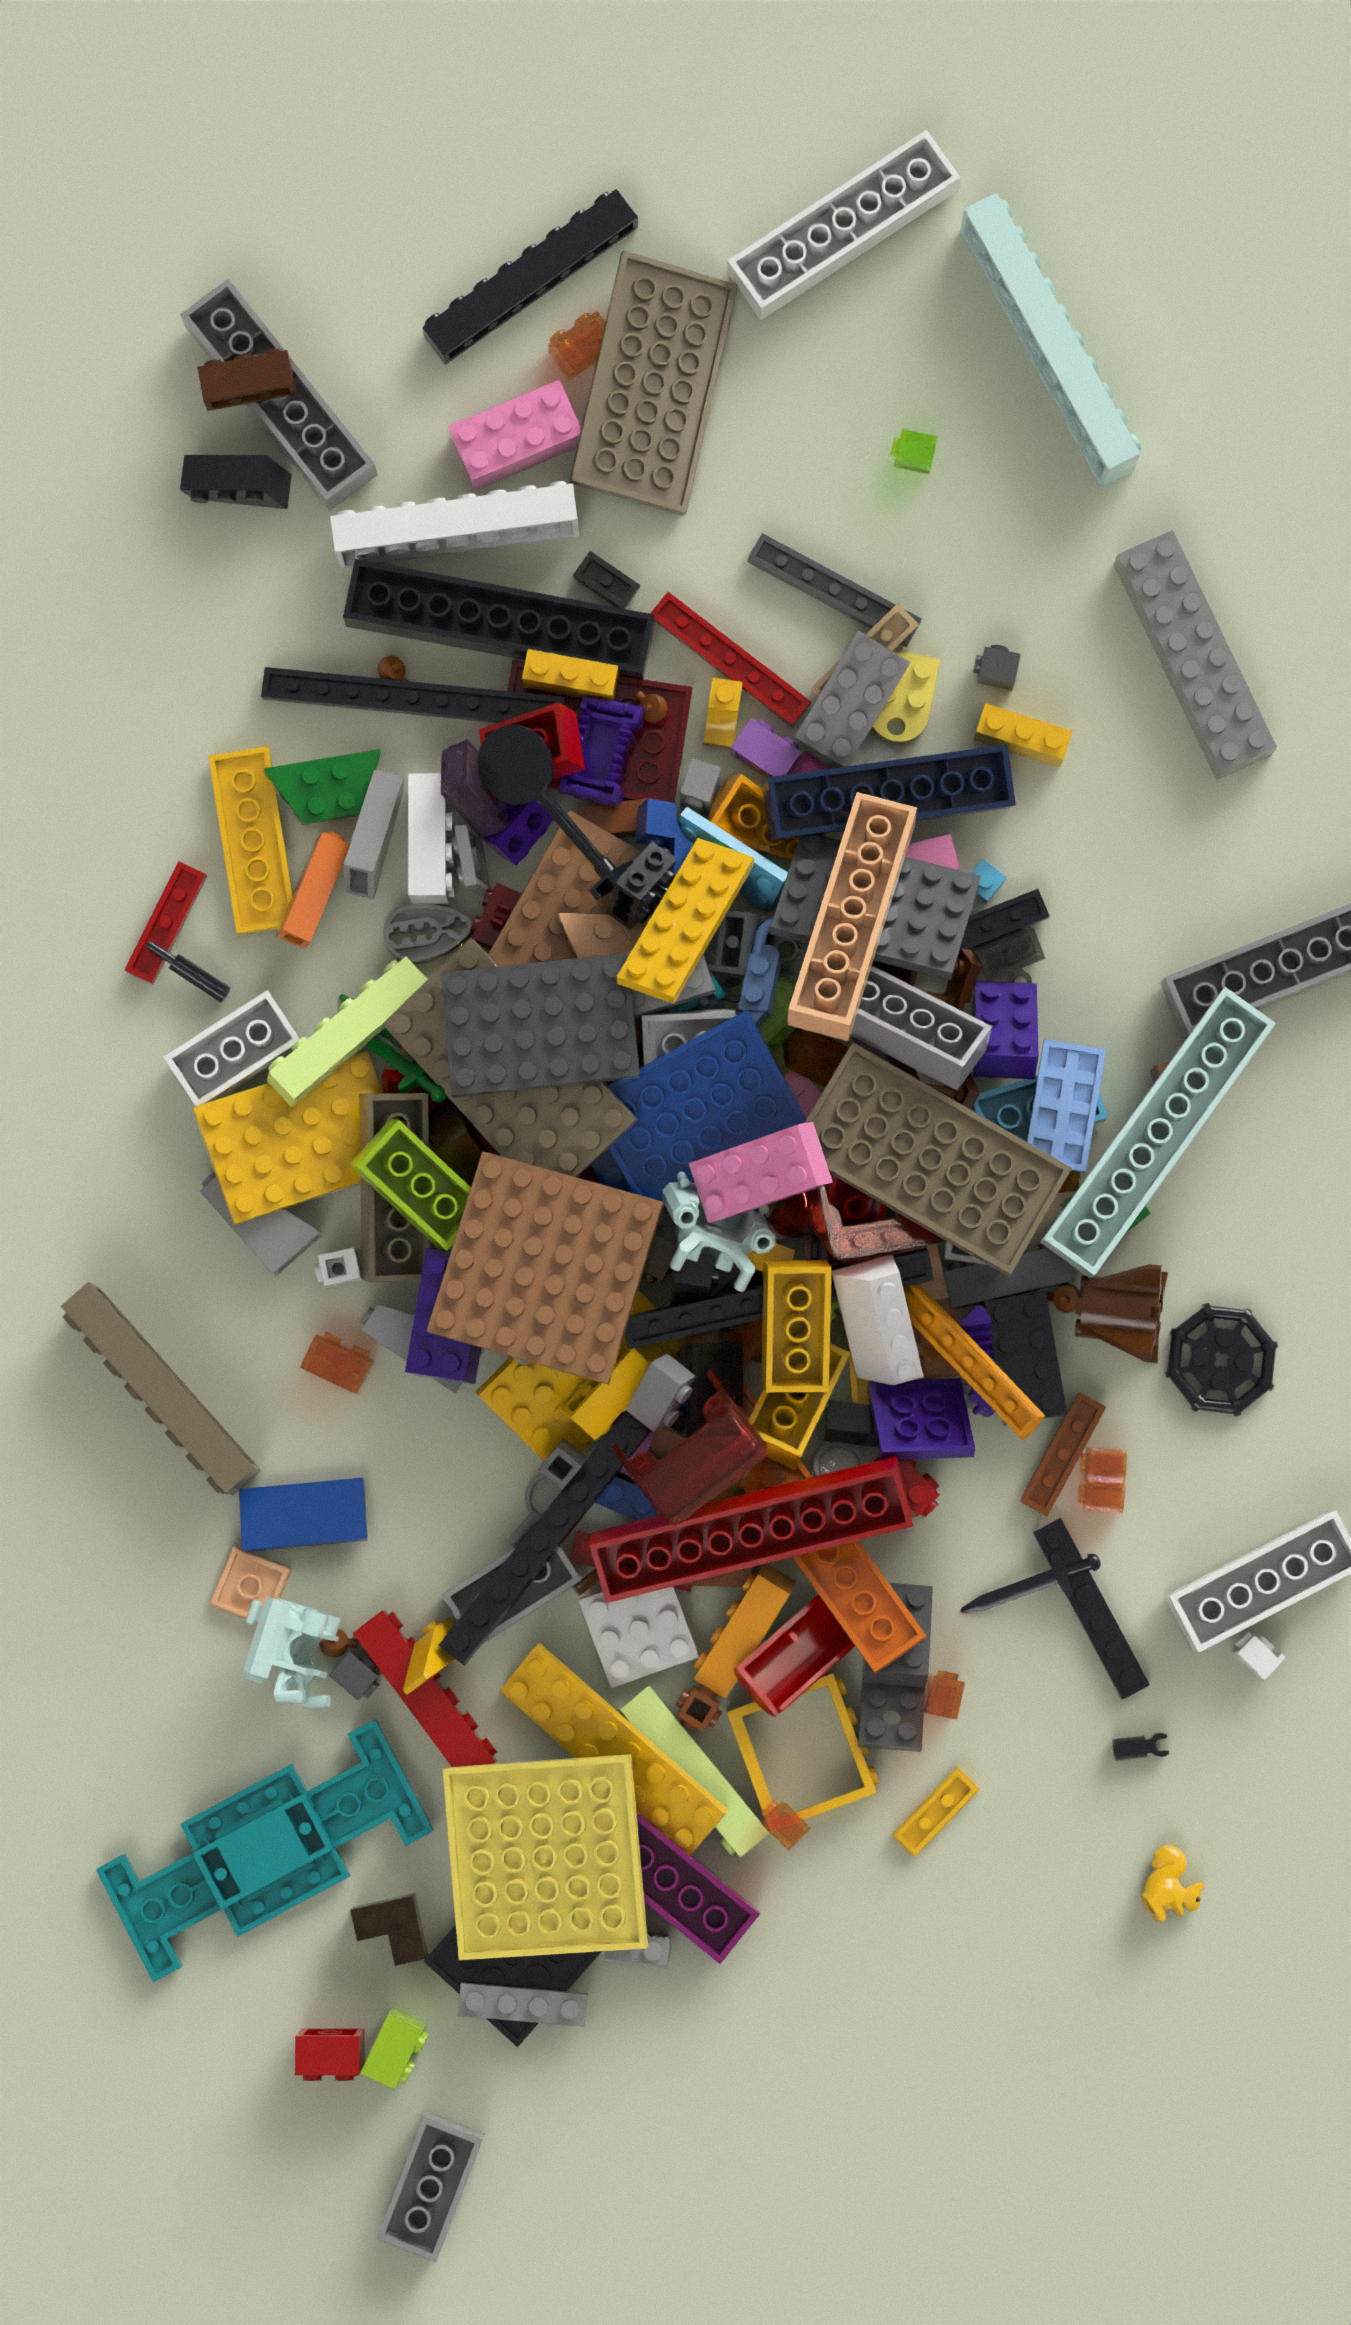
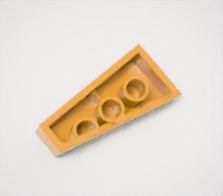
[693,1563,796,1699]

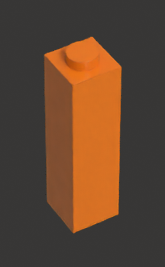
[276,832,350,949]

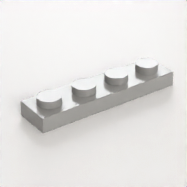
[458,1982,588,2027]

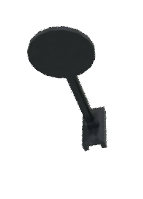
[477,724,634,900]

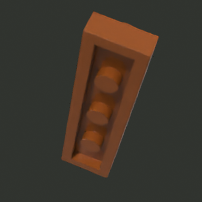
[1019,1392,1106,1517]

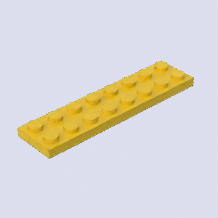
[499,1643,729,1856]

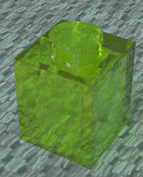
[890,429,938,474]

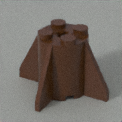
[1075,1264,1168,1363]

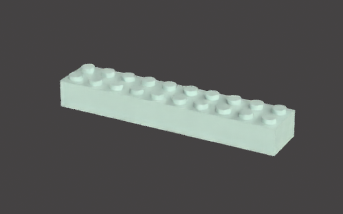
[960,192,1141,488]
[1040,987,1276,1279]

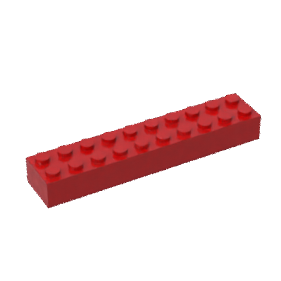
[589,1456,914,1603]

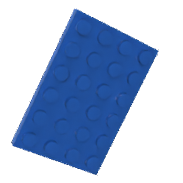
[607,1009,807,1200]

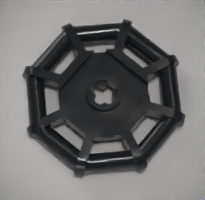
[1165,1303,1278,1417]

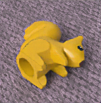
[1140,1845,1204,1923]

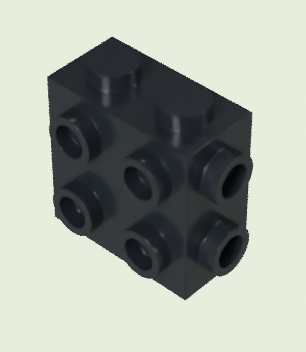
[606,842,677,930]

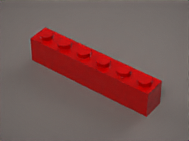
[353,1610,498,1767]

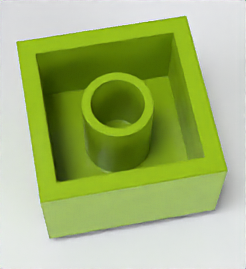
[360,2007,429,2090]

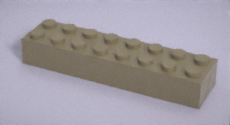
[61,1282,261,1495]

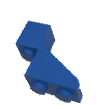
[636,799,694,884]

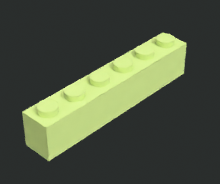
[267,956,428,1107]
[620,1685,769,1858]

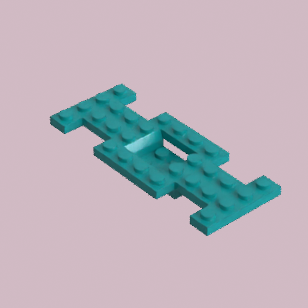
[96,1719,434,1982]

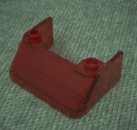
[803,1185,944,1261]
[611,1370,768,1525]

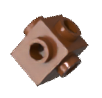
[675,1685,723,1732]

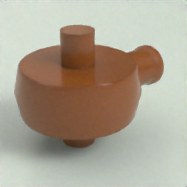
[377,655,408,681]
[635,691,667,723]
[1046,1284,1082,1313]
[319,1629,358,1657]

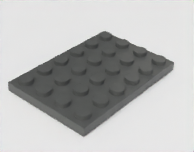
[770,835,981,980]
[440,953,640,1098]

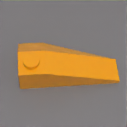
[708,773,827,861]

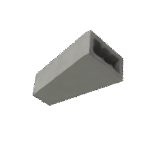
[344,770,404,899]
[200,1172,322,1276]
[360,1304,485,1393]

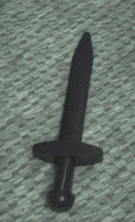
[961,1551,1101,1613]

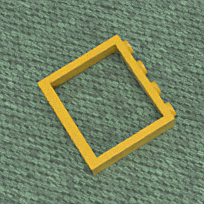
[726,1673,880,1832]

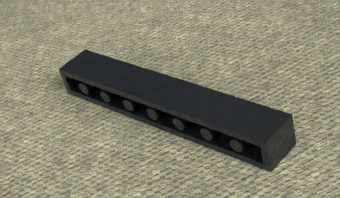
[422,189,638,365]

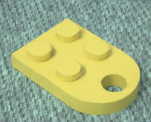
[872,650,940,744]

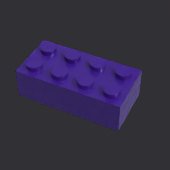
[405,1248,481,1384]

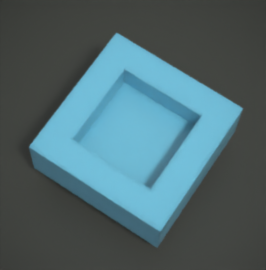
[971,859,1007,903]

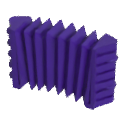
[559,694,644,807]
[957,1306,997,1417]

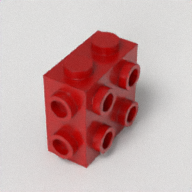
[873,1456,940,1518]

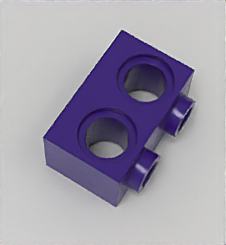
[480,800,554,866]

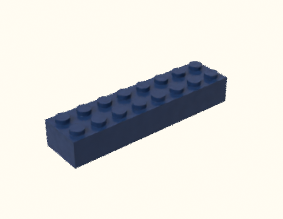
[761,745,1016,842]

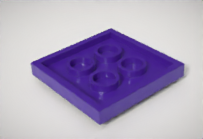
[867,1378,975,1460]

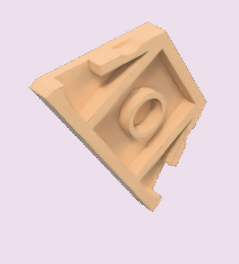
[557,913,652,958]

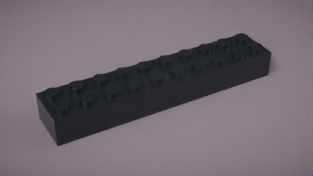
[343,559,655,679]

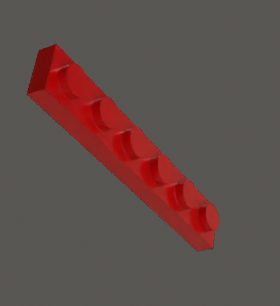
[650,592,811,727]

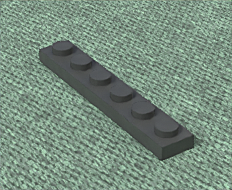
[747,533,922,648]

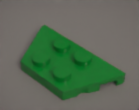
[264,749,381,825]

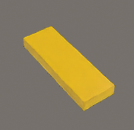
[891,1767,980,1857]

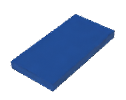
[239,1477,368,1552]

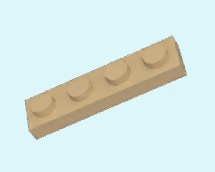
[810,603,919,697]

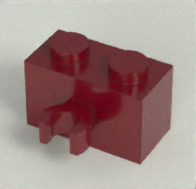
[469,882,522,950]

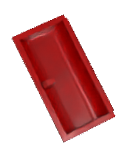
[734,1594,855,1717]

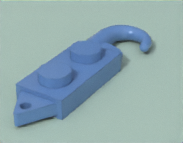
[738,918,788,1027]

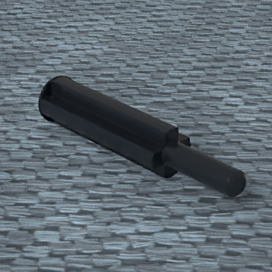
[146,941,231,1003]

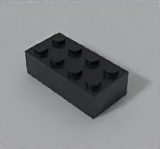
[982,1291,1067,1426]

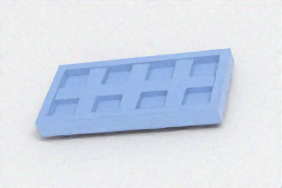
[1027,1039,1106,1173]

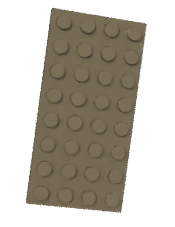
[569,250,737,516]
[383,938,638,1178]
[805,1042,1072,1277]

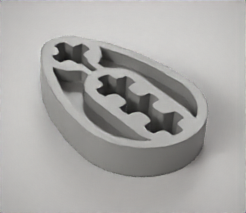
[384,904,472,964]

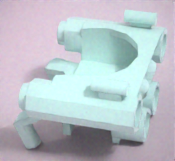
[662,1172,775,1292]
[243,1597,341,1708]

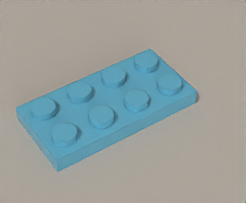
[678,807,788,912]

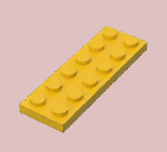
[208,746,293,936]
[617,838,754,1004]

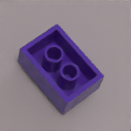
[972,981,1039,1079]

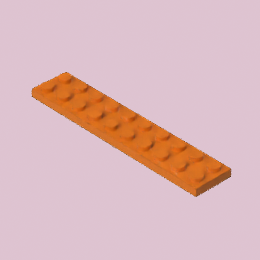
[708,1384,927,1674]

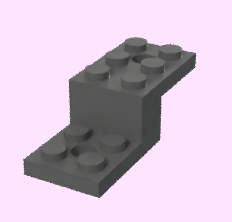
[704,910,809,982]
[858,1583,933,1752]

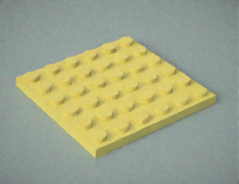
[442,1754,648,1960]

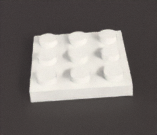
[579,1586,699,1688]

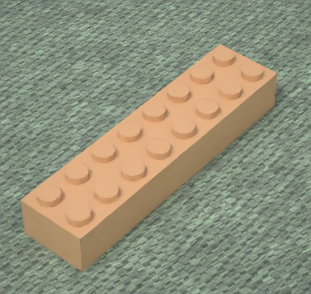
[787,792,917,1041]

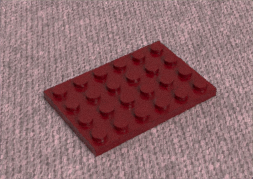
[507,660,693,803]

